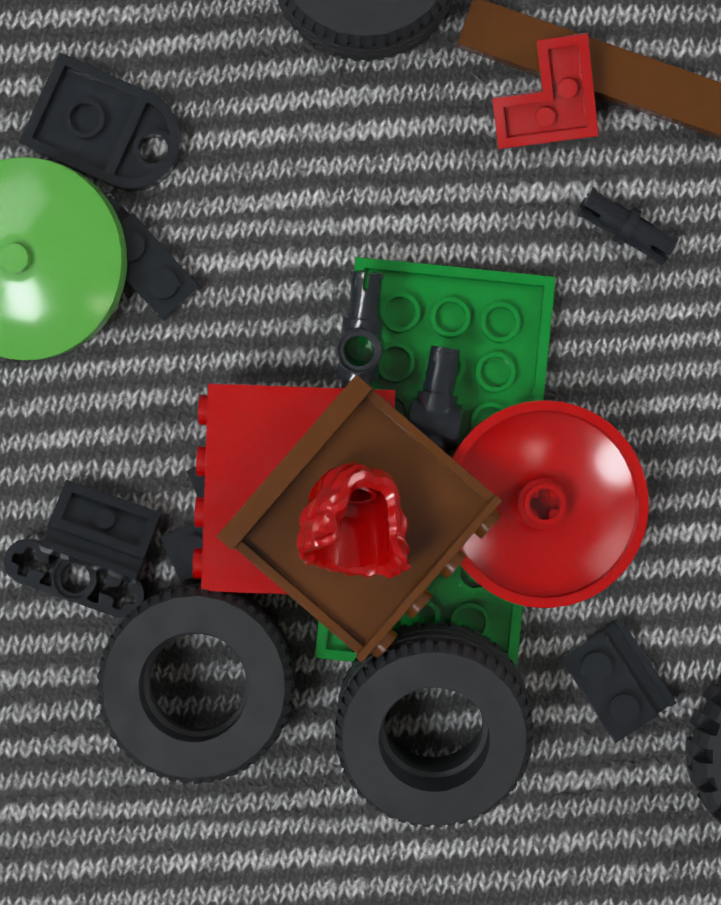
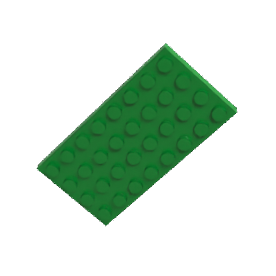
[315,257,556,669]

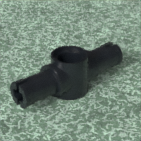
[335,270,384,388]
[408,345,462,455]

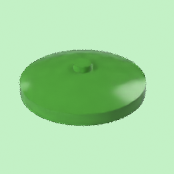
[0,157,127,360]

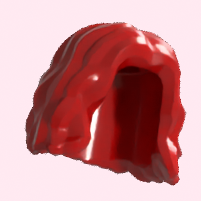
[297,462,411,579]

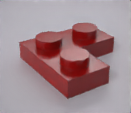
[492,32,599,149]

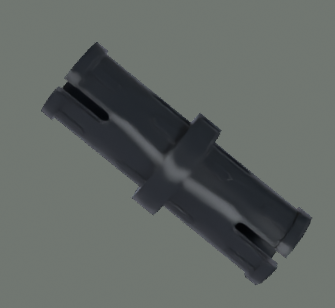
[576,187,679,265]

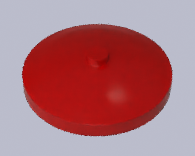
[451,400,649,608]

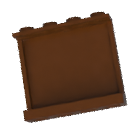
[216,375,502,662]

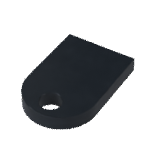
[19,52,182,191]

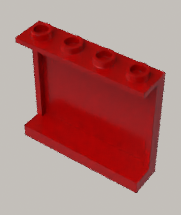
[193,384,395,594]

